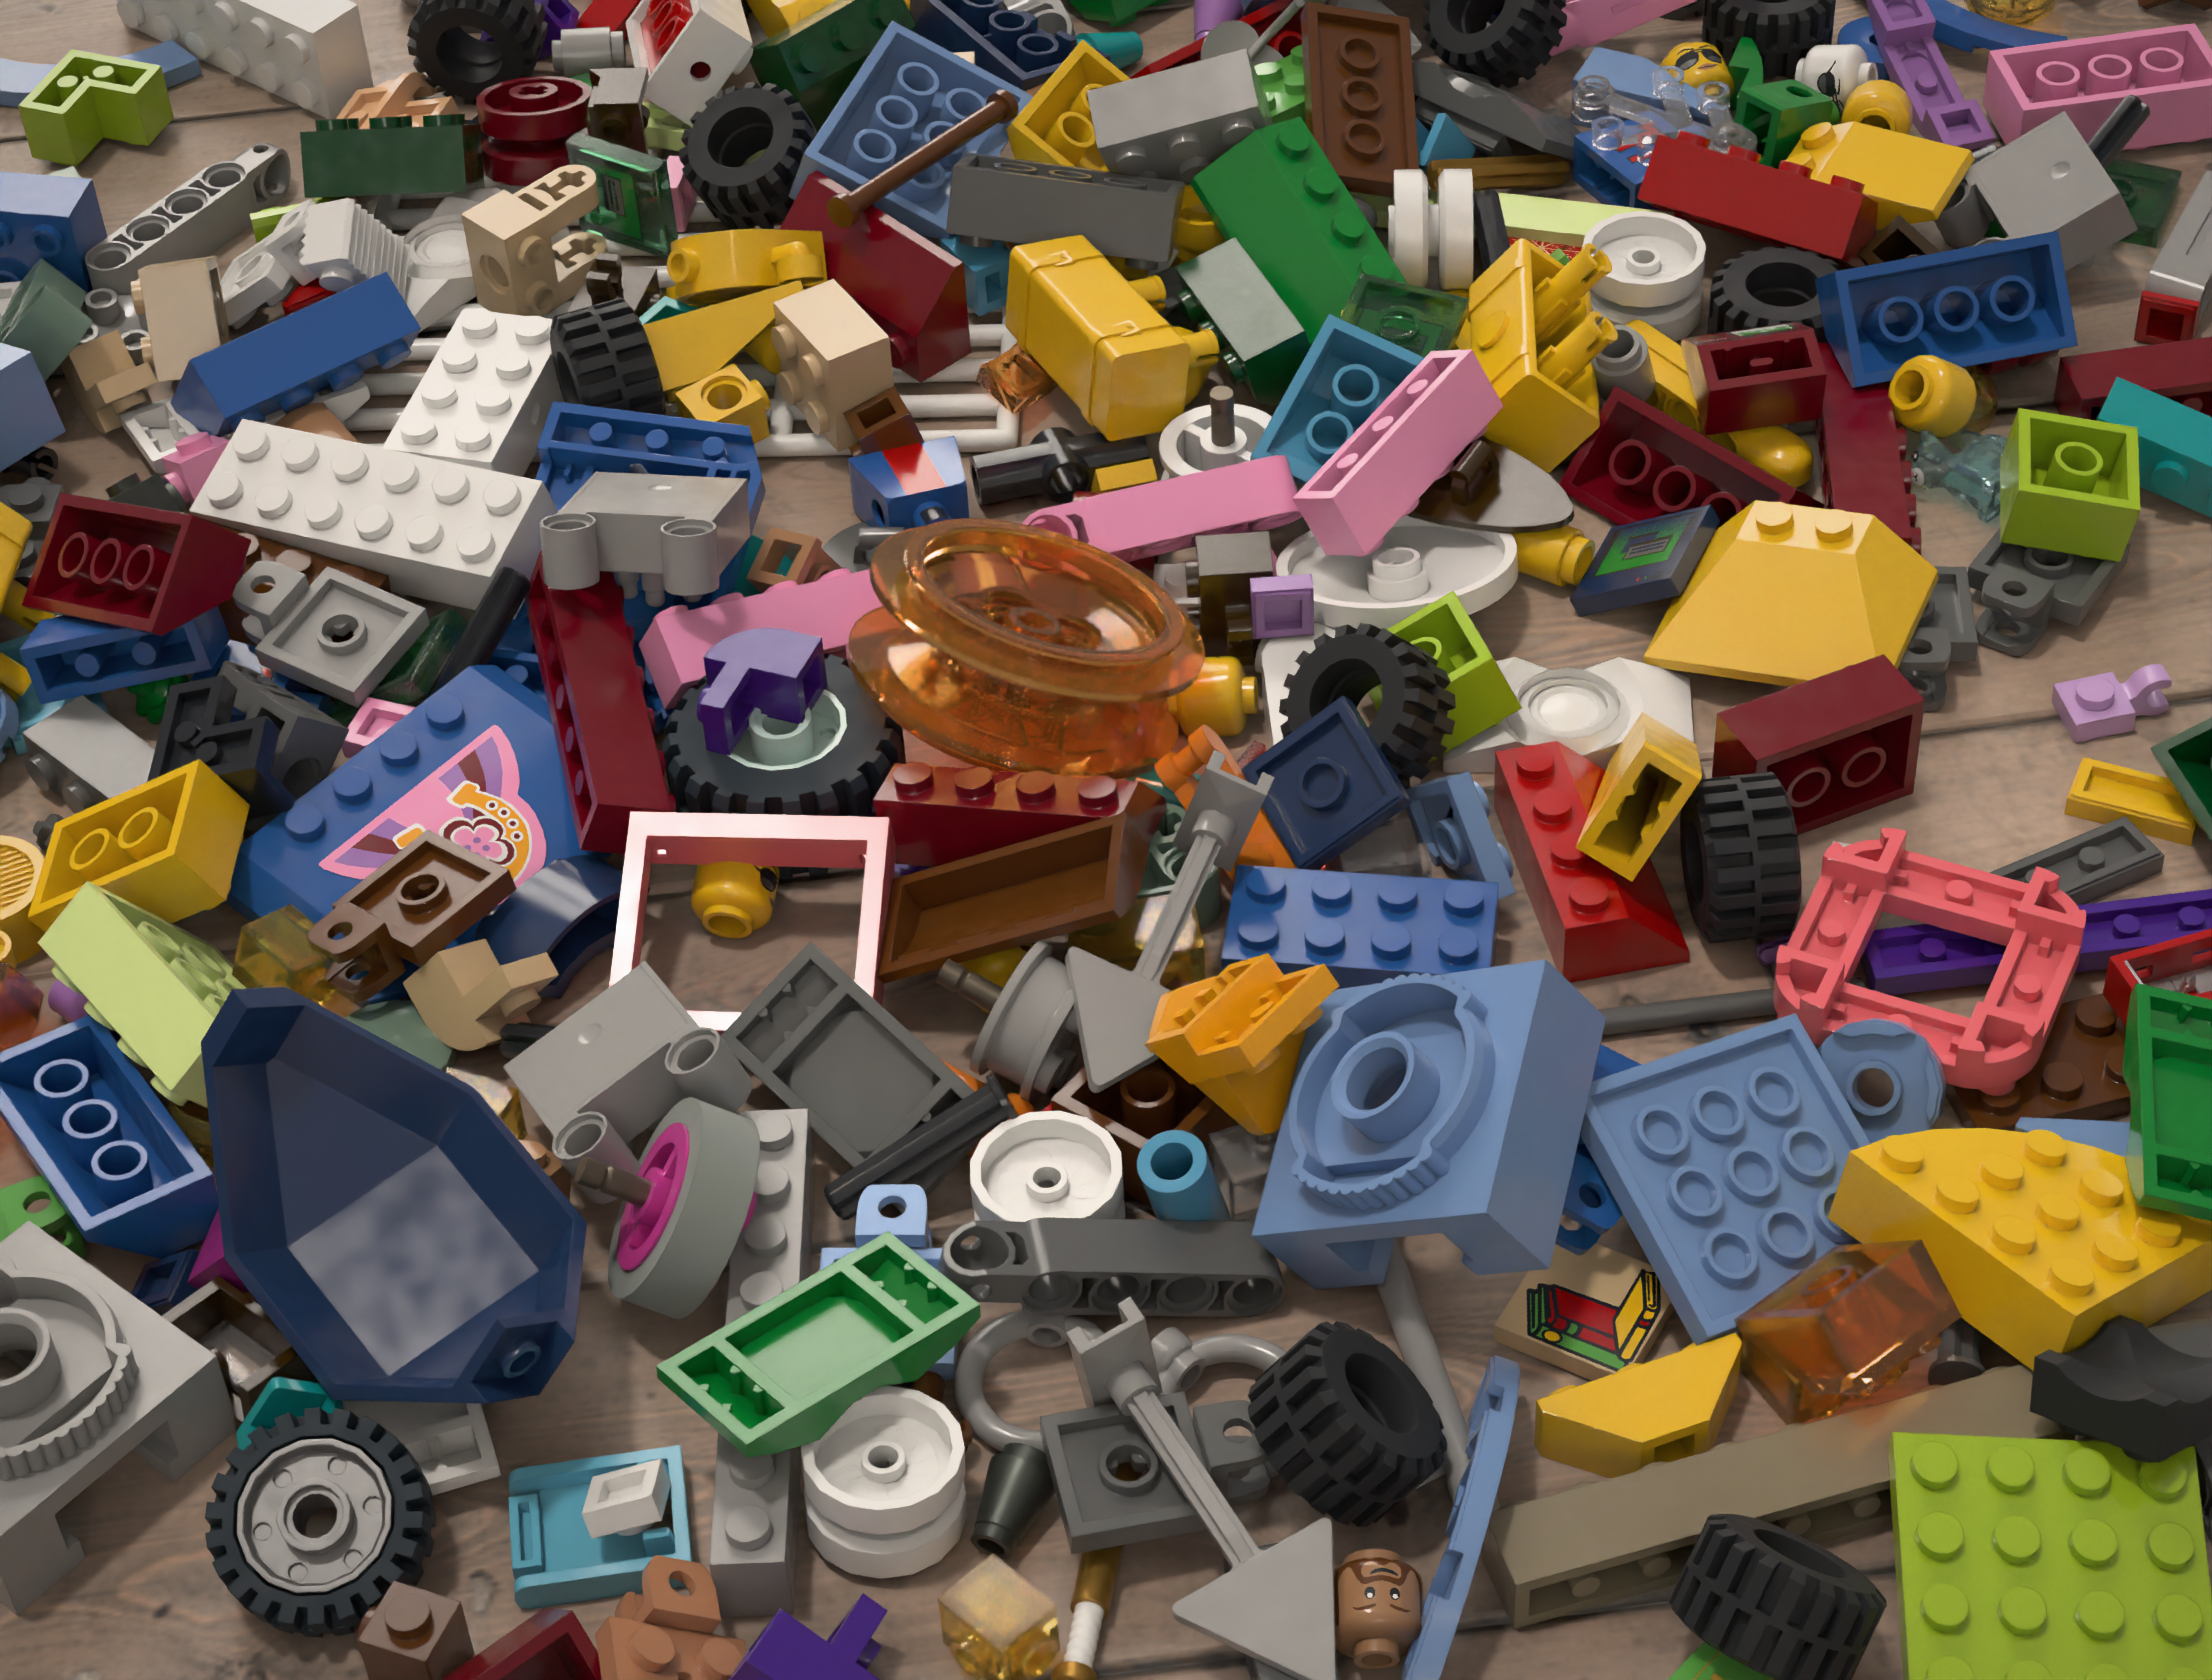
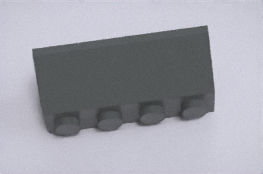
[946,153,1185,270]

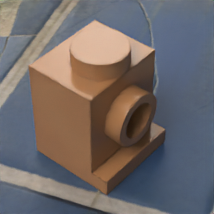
[746,527,842,593]

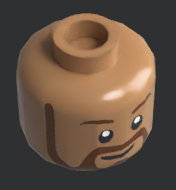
[1334,1549,1424,1670]

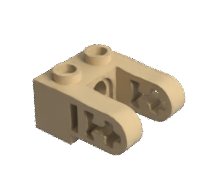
[461,165,608,317]

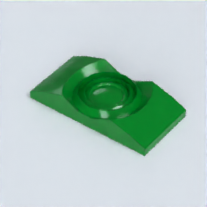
[2122,983,2212,1221]
[656,1231,981,1458]

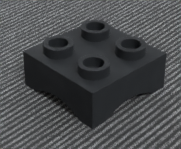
[2029,1315,2212,1463]

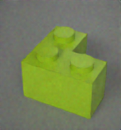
[18,49,174,166]

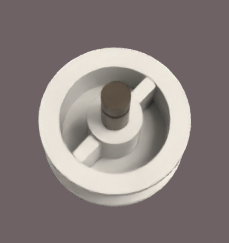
[1159,386,1272,481]

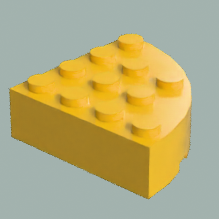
[1828,1128,2212,1371]

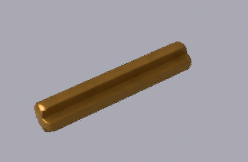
[1425,154,1569,193]

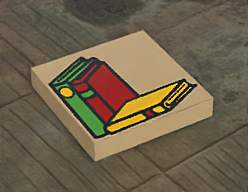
[1494,1243,1675,1381]

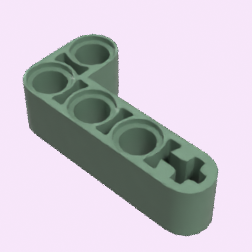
[0,259,92,382]

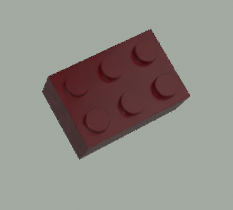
[1712,654,1925,835]

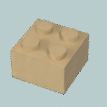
[131,256,231,382]
[771,279,894,452]

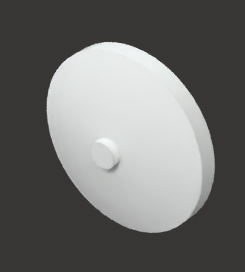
[1276,515,1519,630]

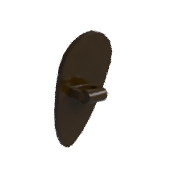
[1407,436,1574,533]

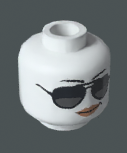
[1795,44,1878,113]

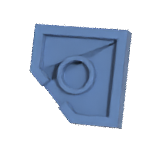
[1406,771,1516,900]

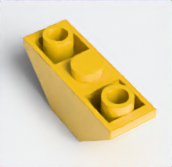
[1534,1332,1742,1479]

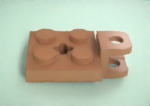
[595,1555,747,1680]

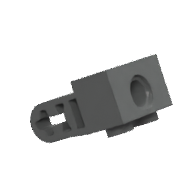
[217,661,350,832]

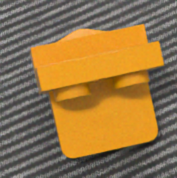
[1144,953,1339,1136]

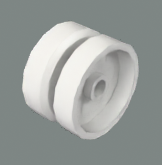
[1388,169,1474,292]
[1582,211,1706,342]
[970,1110,1125,1242]
[801,1386,967,1579]

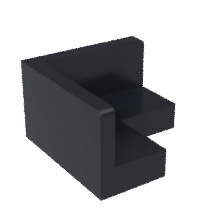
[147,675,295,819]

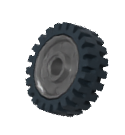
[205,1407,436,1638]

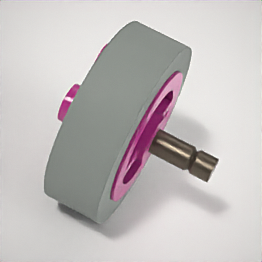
[574,1097,760,1319]

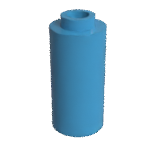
[1137,1130,1232,1221]

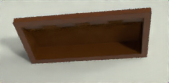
[877,812,1149,984]

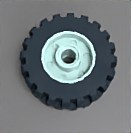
[662,654,906,880]

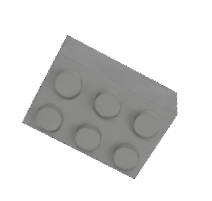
[1087,48,1273,183]

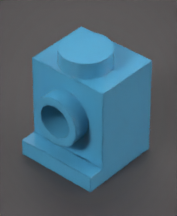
[940,234,1013,316]

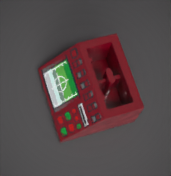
[1681,322,1827,436]

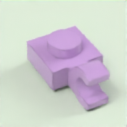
[2052,664,2172,743]

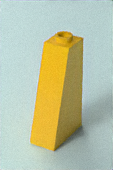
[1575,712,1702,882]

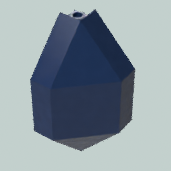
[201,987,587,1404]

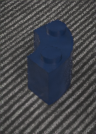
[476,855,650,999]

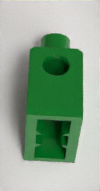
[1729,79,1840,169]

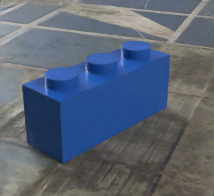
[19,606,230,704]

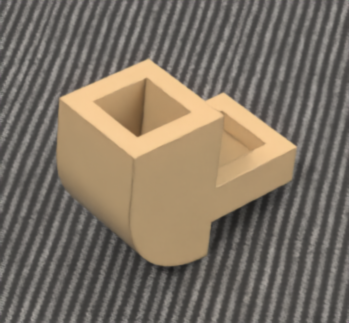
[60,329,157,434]
[403,939,559,1051]

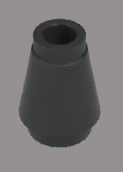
[971,1443,1055,1559]

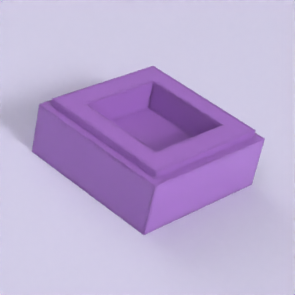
[1250,574,1314,639]

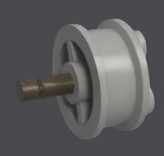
[936,940,1079,1103]

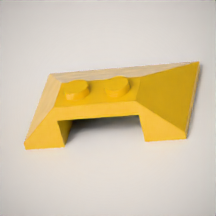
[1643,500,1939,687]

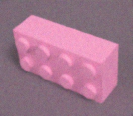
[1983,23,2212,150]

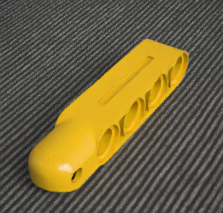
[1624,319,1814,488]

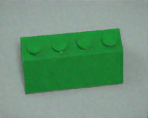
[1190,117,1411,347]

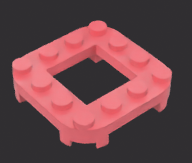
[1773,827,2086,1096]

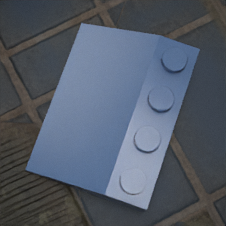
[788,21,1034,239]

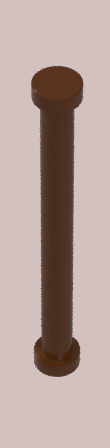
[827,89,1019,228]

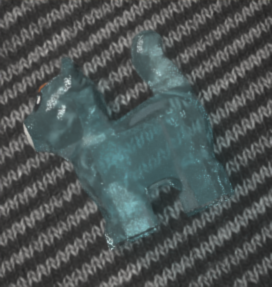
[1910,427,2007,523]

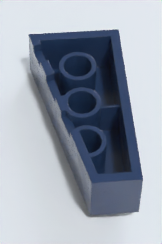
[910,0,1110,91]

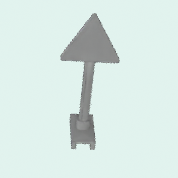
[1065,750,1275,1093]
[1066,1297,1337,1680]

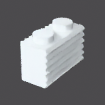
[299,198,410,299]

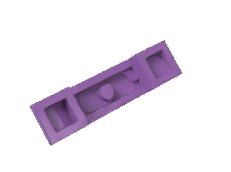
[1867,0,1996,150]

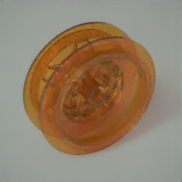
[846,518,1205,780]

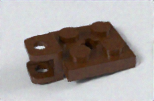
[307,829,517,1003]

